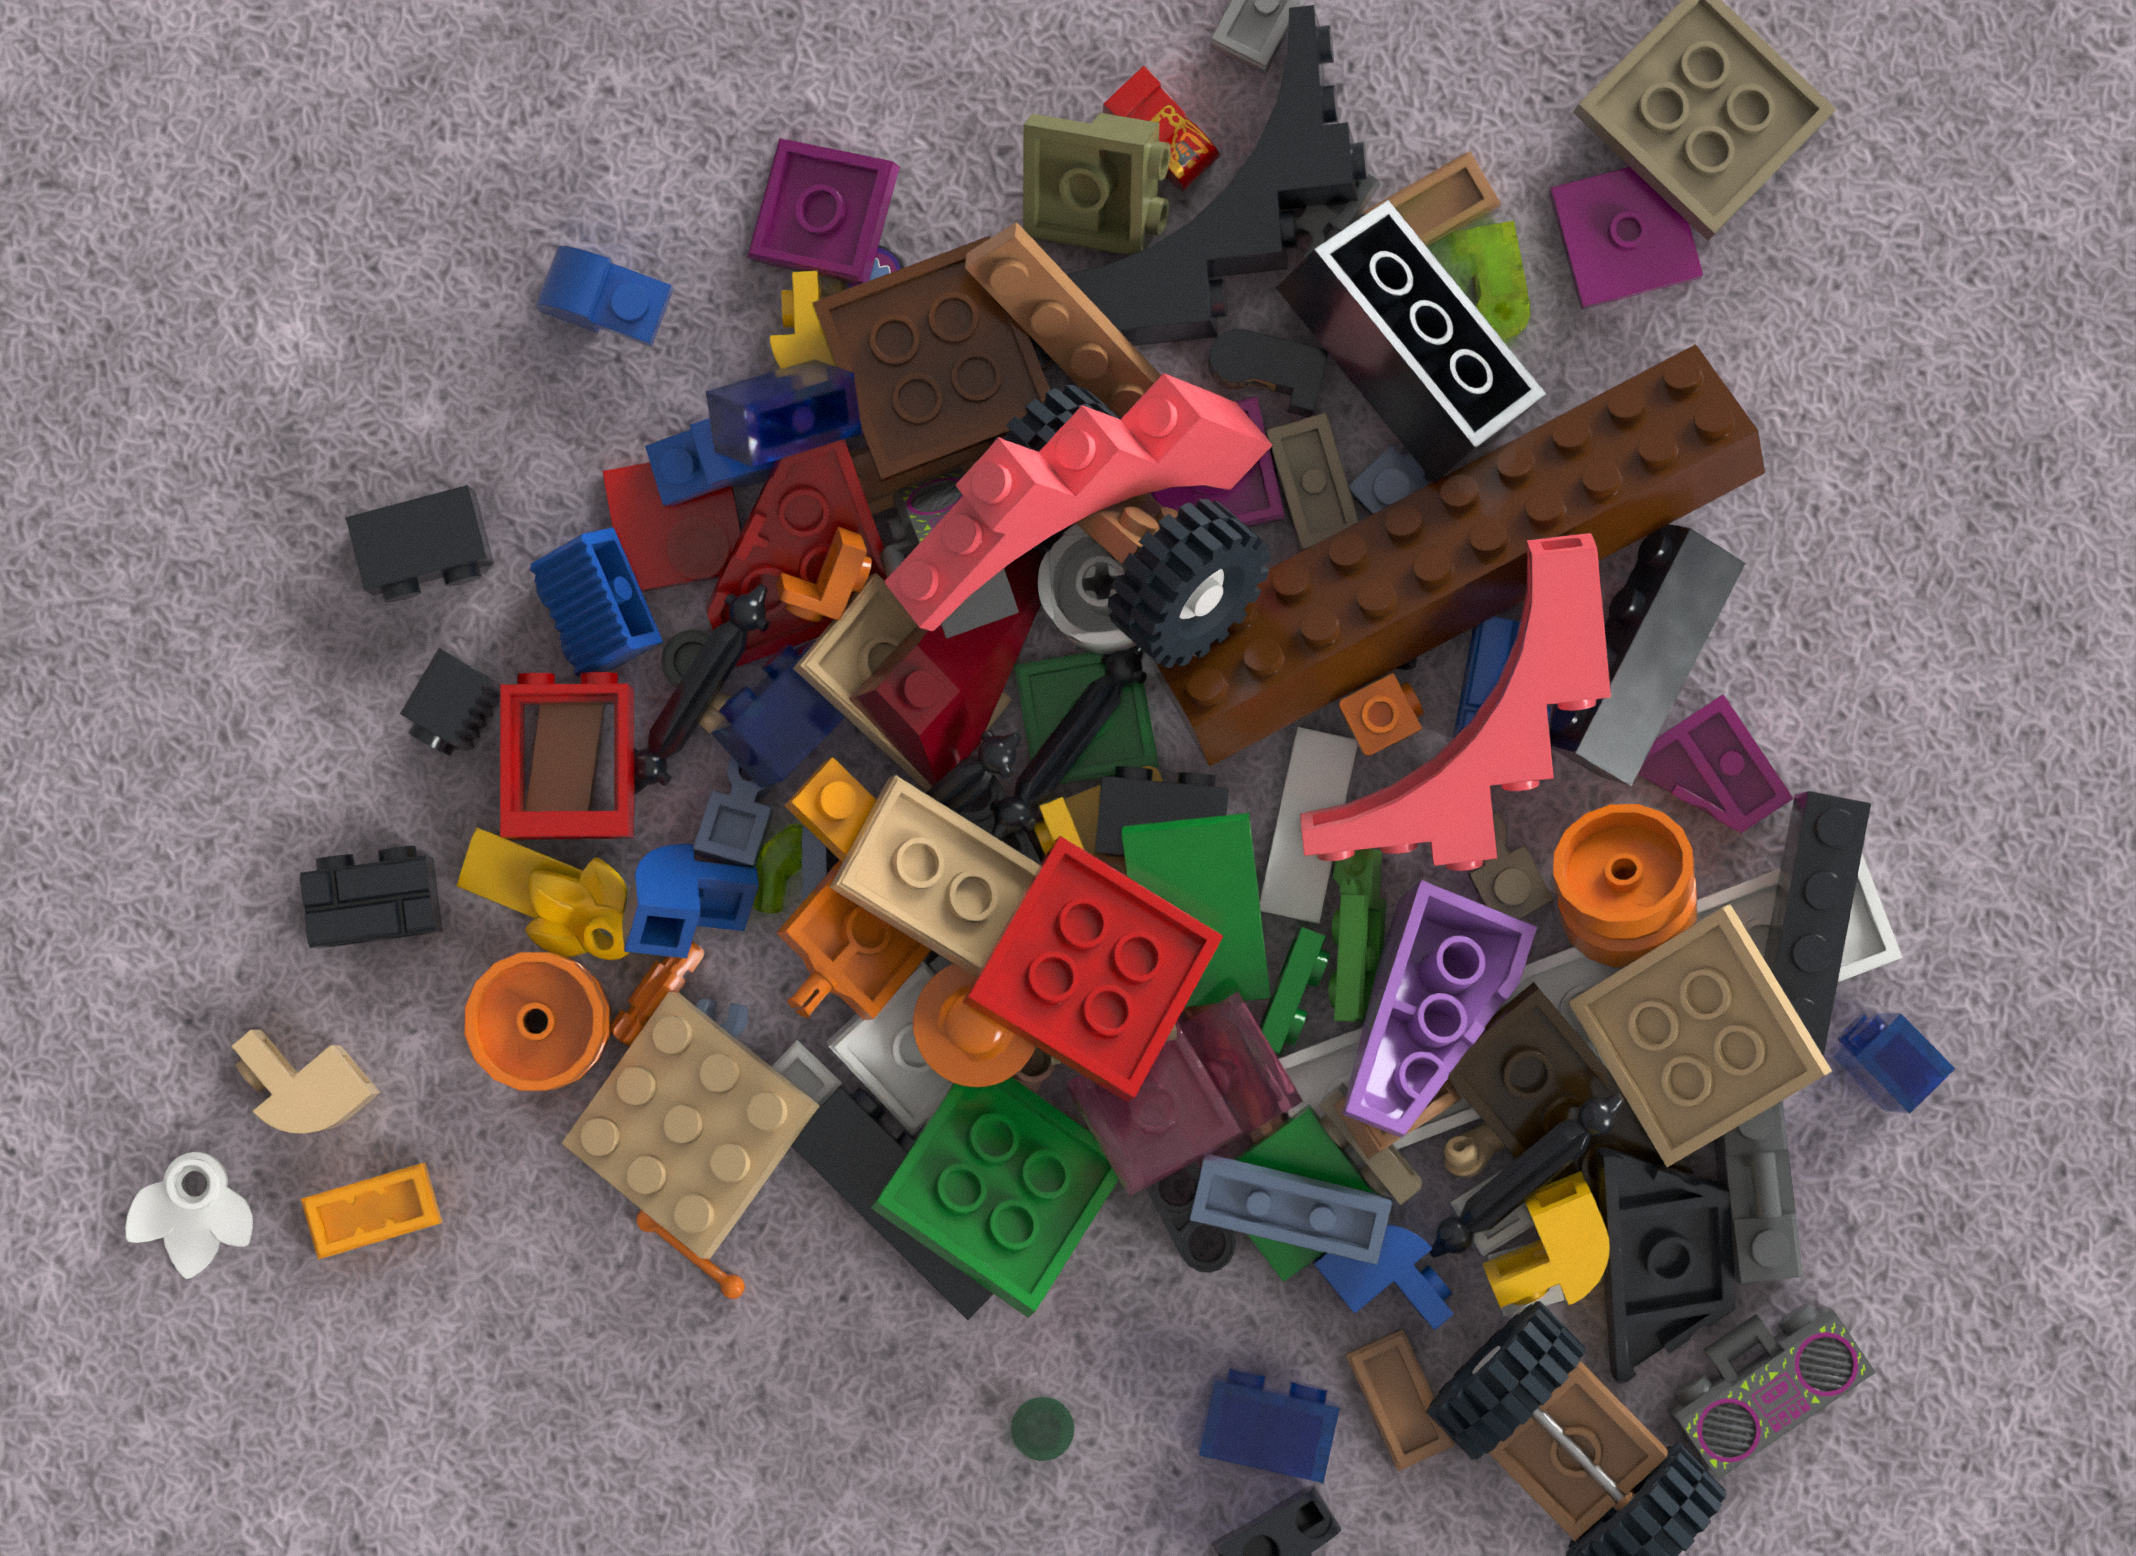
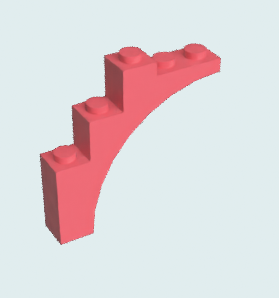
[884,373,1273,631]
[1300,533,1611,871]

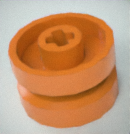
[1553,804,1698,968]
[464,952,612,1091]

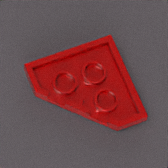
[705,429,887,668]

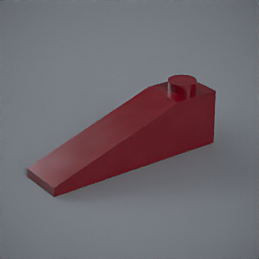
[849,549,1044,787]

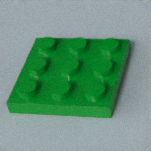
[871,1077,1131,1318]

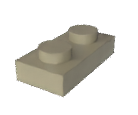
[1265,413,1359,552]
[1319,1082,1423,1205]

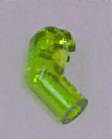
[753,823,803,914]

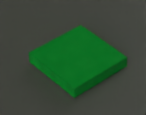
[1014,652,1159,785]
[1232,1104,1377,1282]

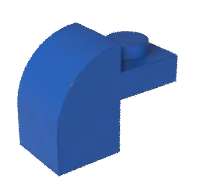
[535,246,674,347]
[645,407,796,506]
[622,844,759,958]
[1312,1223,1454,1330]

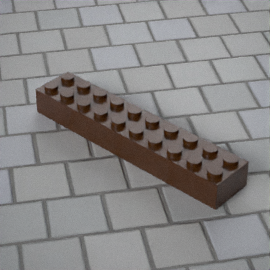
[1148,344,1765,767]

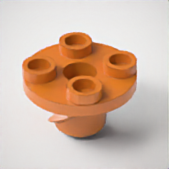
[913,964,1036,1087]

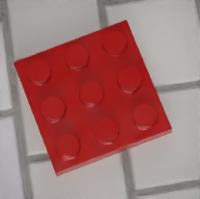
[963,836,1223,1102]

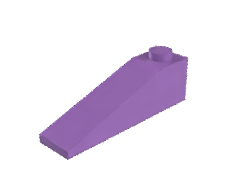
[1342,880,1537,1138]

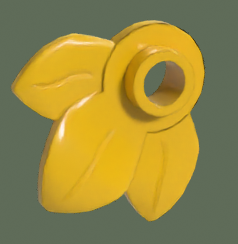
[525,857,630,960]

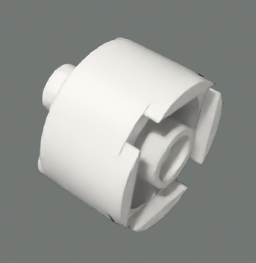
[1038,524,1137,655]

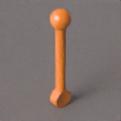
[636,1210,745,1299]

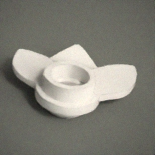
[125,1152,253,1279]

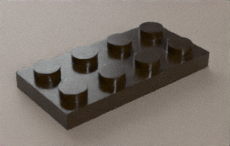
[1448,982,1694,1212]

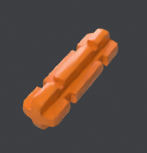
[610,940,705,1047]

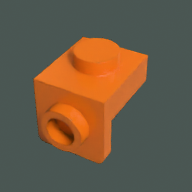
[776,527,872,622]
[1339,673,1424,756]

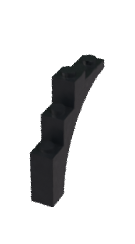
[1066,5,1368,346]

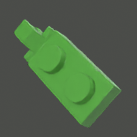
[1328,849,1386,1023]

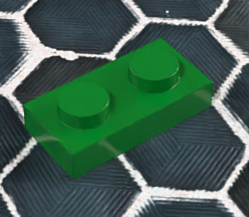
[1252,927,1330,1054]

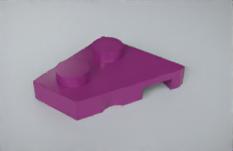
[1638,694,1794,833]

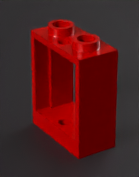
[500,672,634,840]

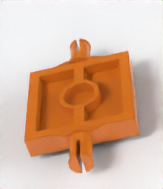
[776,860,932,1020]

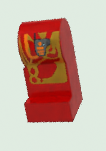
[1103,66,1220,191]

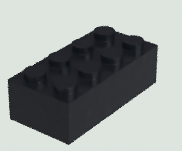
[1276,200,1546,483]

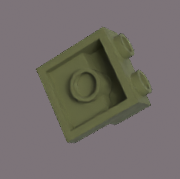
[1023,113,1171,255]

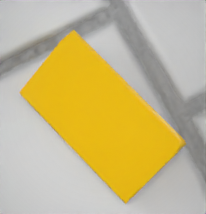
[456,827,583,918]

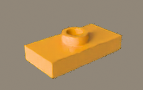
[301,1162,443,1260]

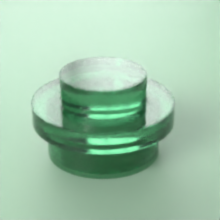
[1011,1396,1074,1461]

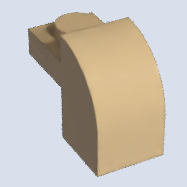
[231,1030,380,1134]

